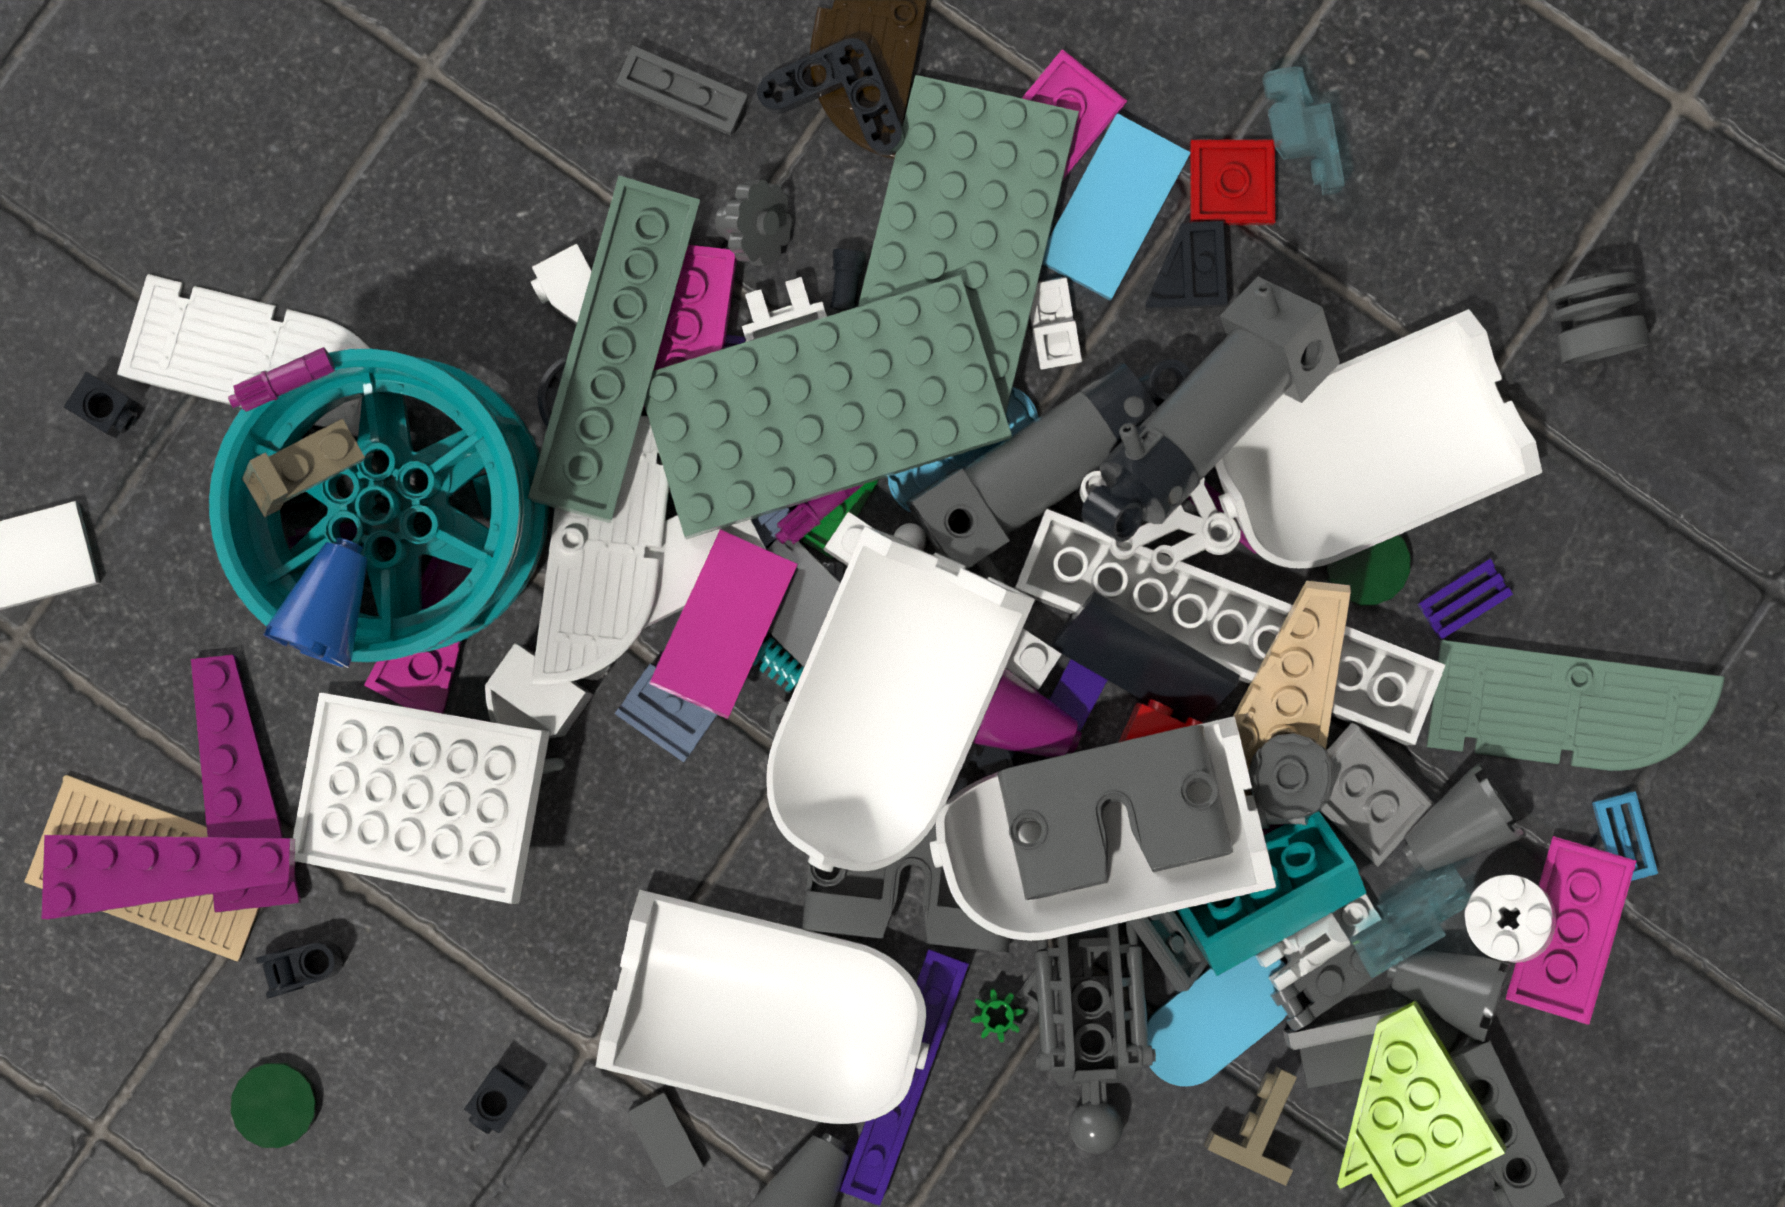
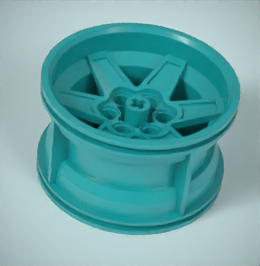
[209,349,549,662]

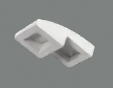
[1030,277,1082,369]

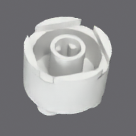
[1465,875,1556,963]

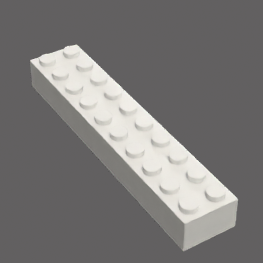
[1015,509,1445,745]

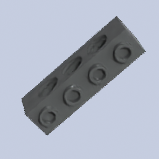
[1449,1039,1565,1207]

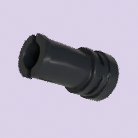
[829,249,866,311]

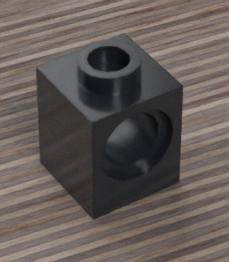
[64,371,139,438]
[464,1063,533,1134]

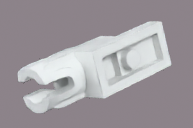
[1256,894,1383,991]

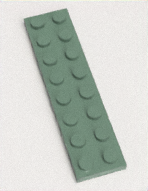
[528,176,700,523]

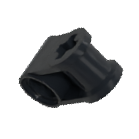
[256,941,344,999]

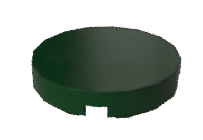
[1325,535,1410,605]
[230,1063,317,1148]

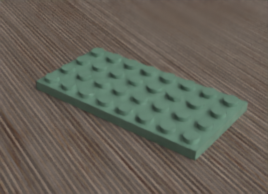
[858,75,1079,416]
[644,275,1012,539]

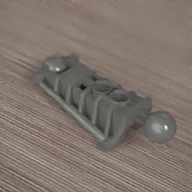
[1035,921,1156,1155]

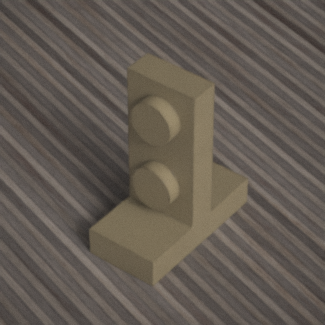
[243,419,365,517]
[1204,1066,1297,1186]

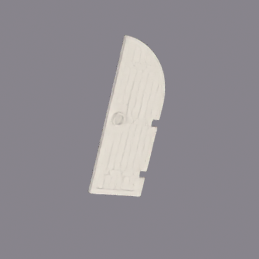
[117,274,370,437]
[532,416,669,684]

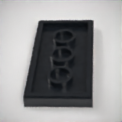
[1051,591,1240,724]

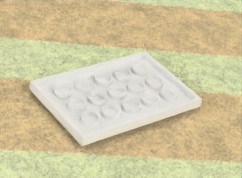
[293,693,550,904]

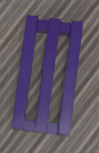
[1417,559,1513,640]

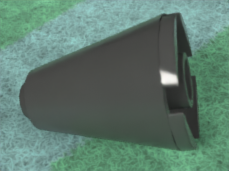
[1402,763,1526,872]
[1386,948,1511,1042]
[747,1133,849,1207]

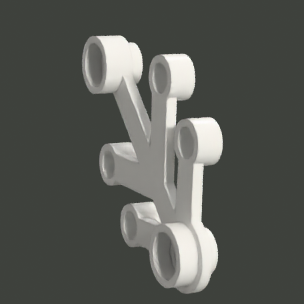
[1080,471,1241,574]

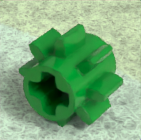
[971,988,1024,1043]

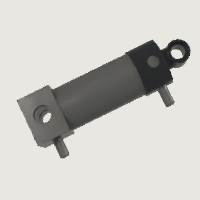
[1082,276,1340,542]
[905,359,1191,583]

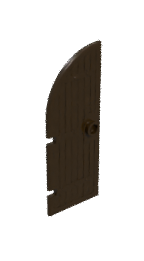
[810,0,928,159]

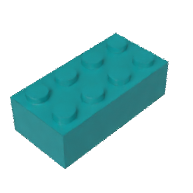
[1177,811,1366,976]

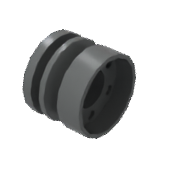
[1546,272,1650,364]

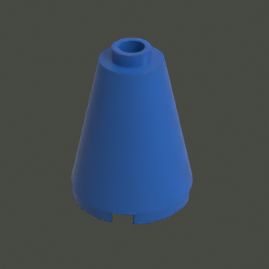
[263,537,368,668]

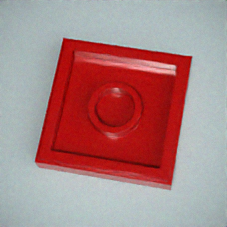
[1190,140,1275,225]

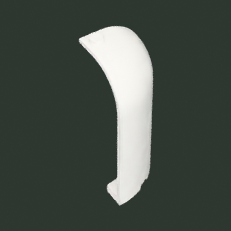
[1215,309,1542,568]
[767,526,1035,872]
[930,716,1276,941]
[595,890,929,1124]

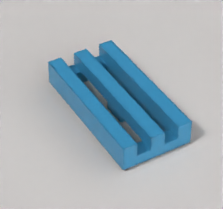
[1592,791,1658,881]

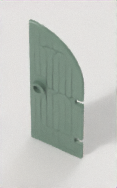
[1426,640,1725,771]

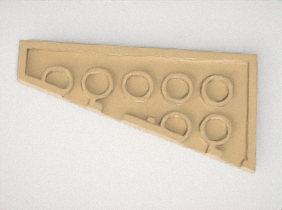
[1233,581,1351,799]

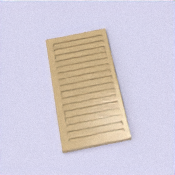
[25,775,260,962]

